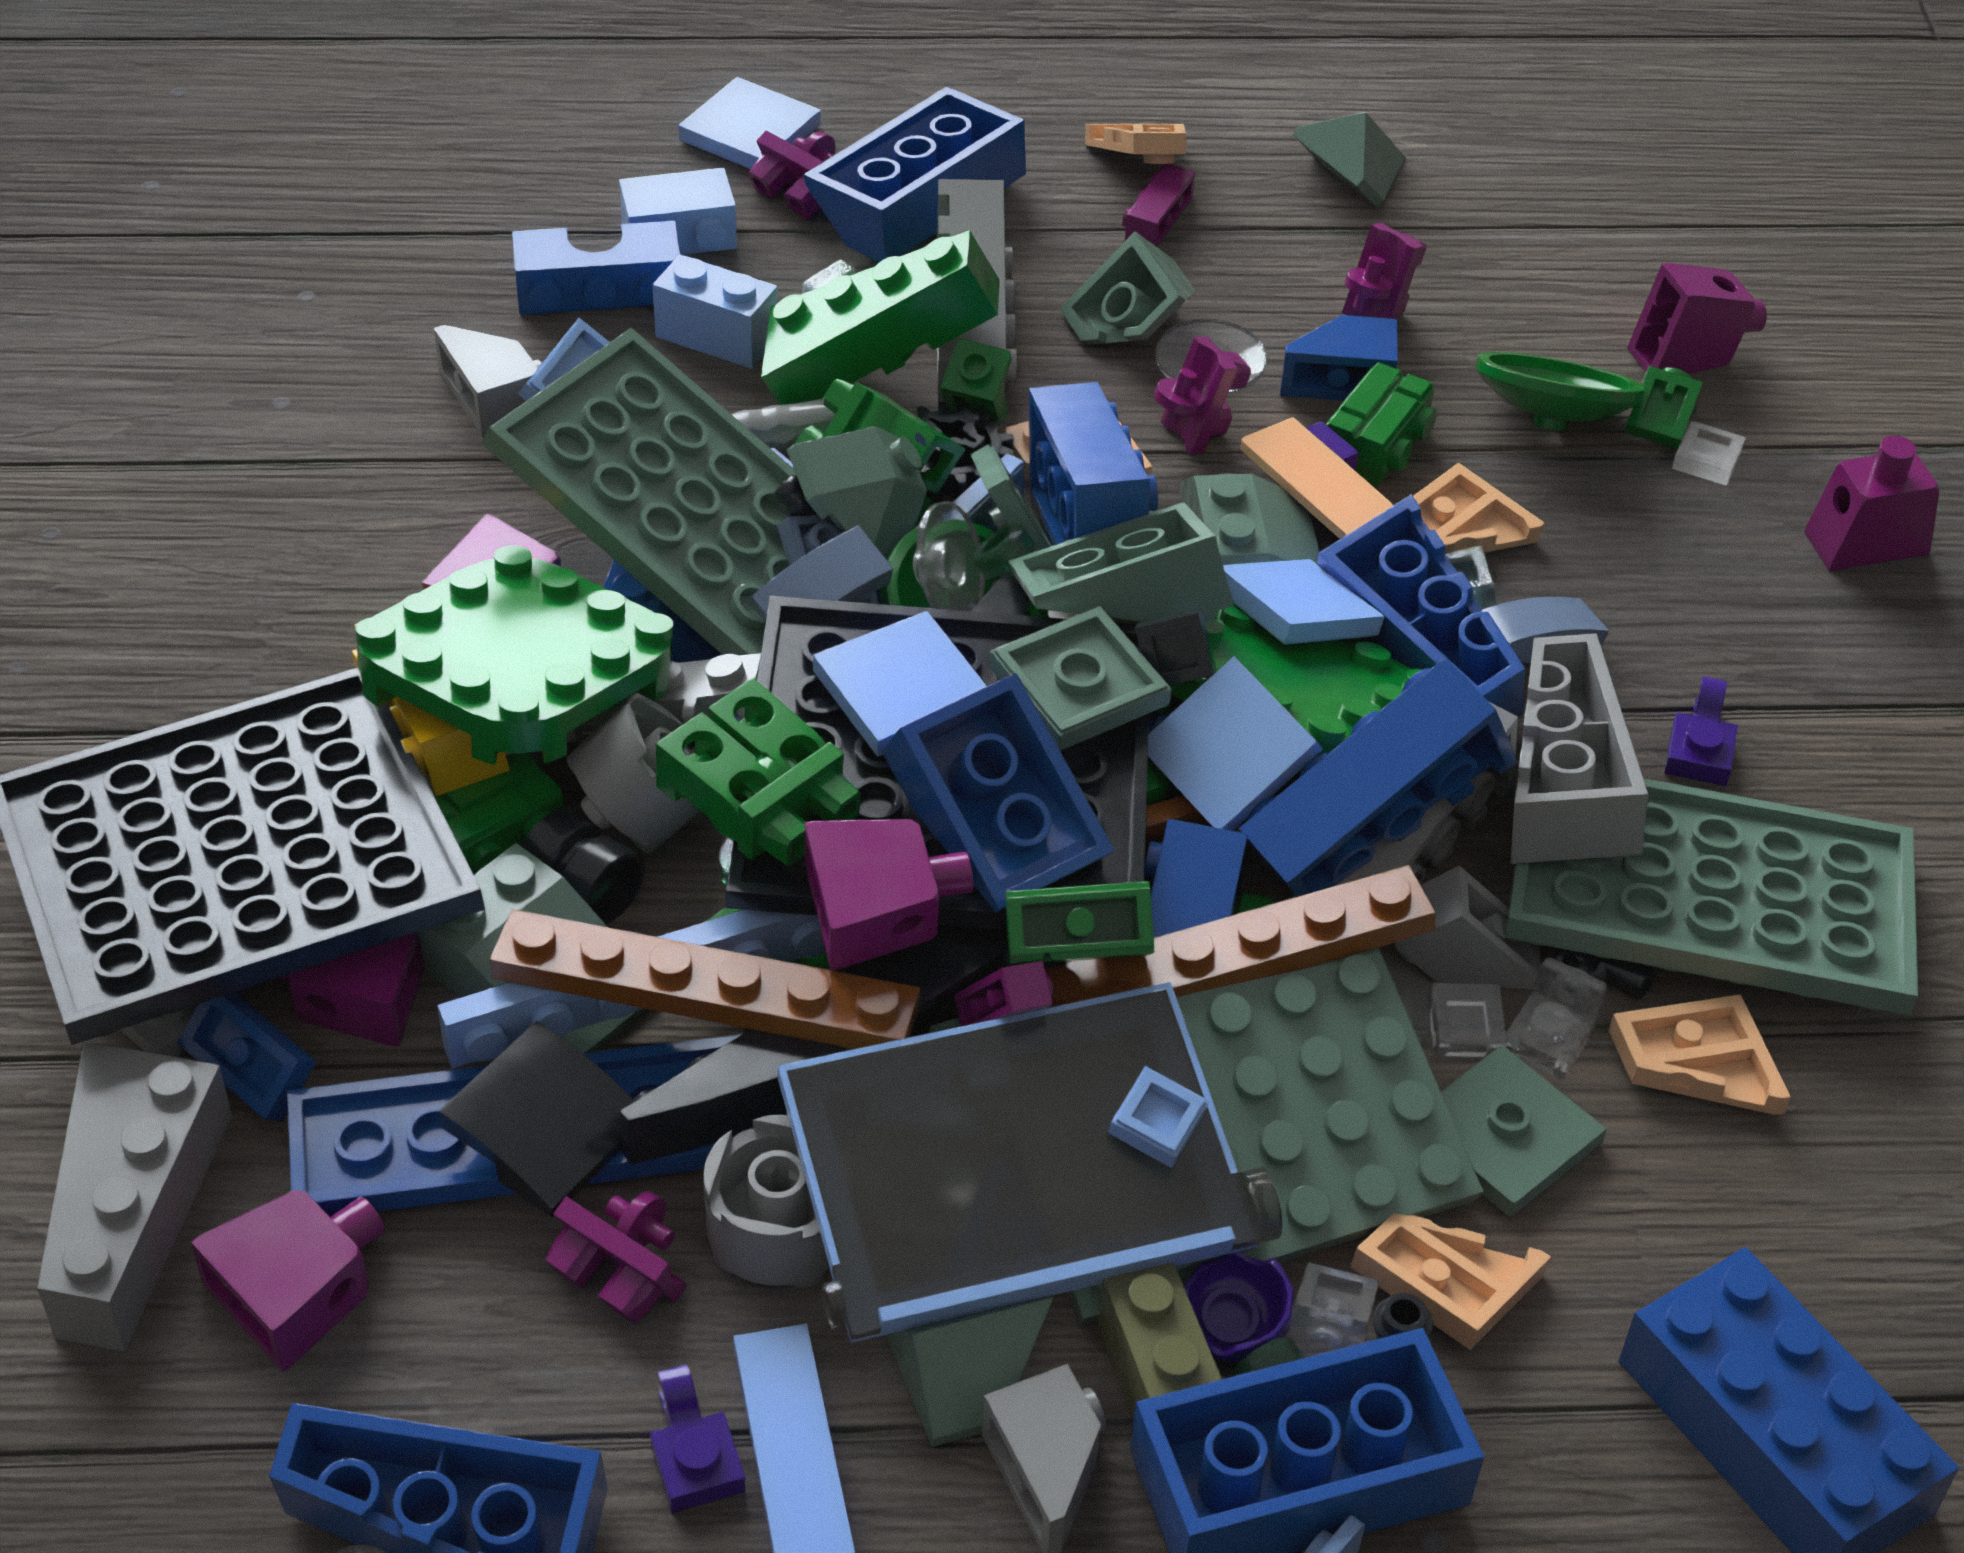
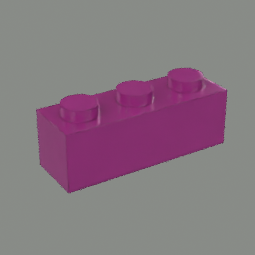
[1122,164,1195,247]
[954,961,1053,1026]

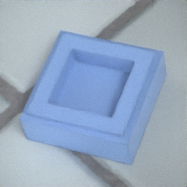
[1108,1066,1209,1168]

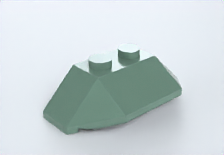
[1180,474,1319,565]

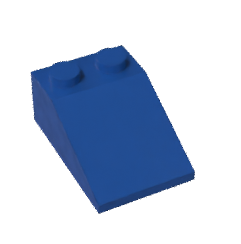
[882,673,1115,913]

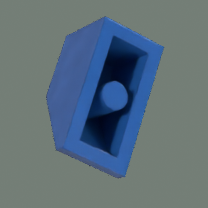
[1280,315,1398,401]

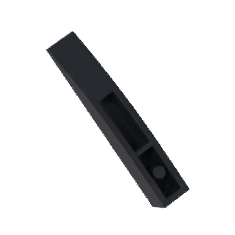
[620,925,1004,1165]

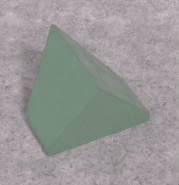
[1292,112,1406,208]
[886,1297,1054,1447]

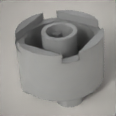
[566,697,700,853]
[703,1115,851,1288]

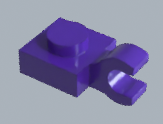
[1664,676,1738,786]
[650,1364,746,1513]

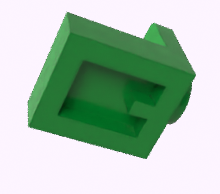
[940,339,1012,422]
[1625,366,1703,449]

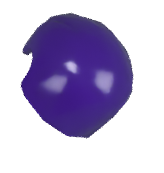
[1183,1251,1294,1365]

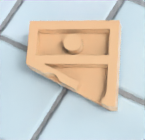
[1413,463,1545,560]
[1609,994,1791,1115]

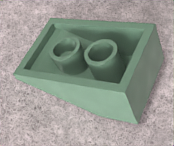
[1009,502,1234,623]
[418,843,649,1053]

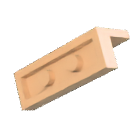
[1240,417,1394,539]

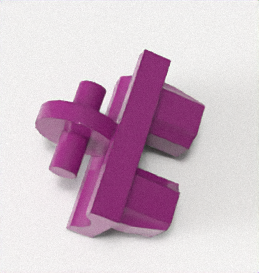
[748,130,836,220]
[1342,222,1427,321]
[1154,336,1252,454]
[545,1191,687,1324]

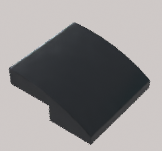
[439,1021,633,1218]

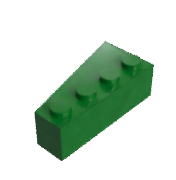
[761,230,1000,405]

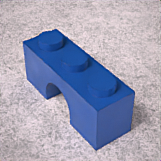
[512,221,680,315]

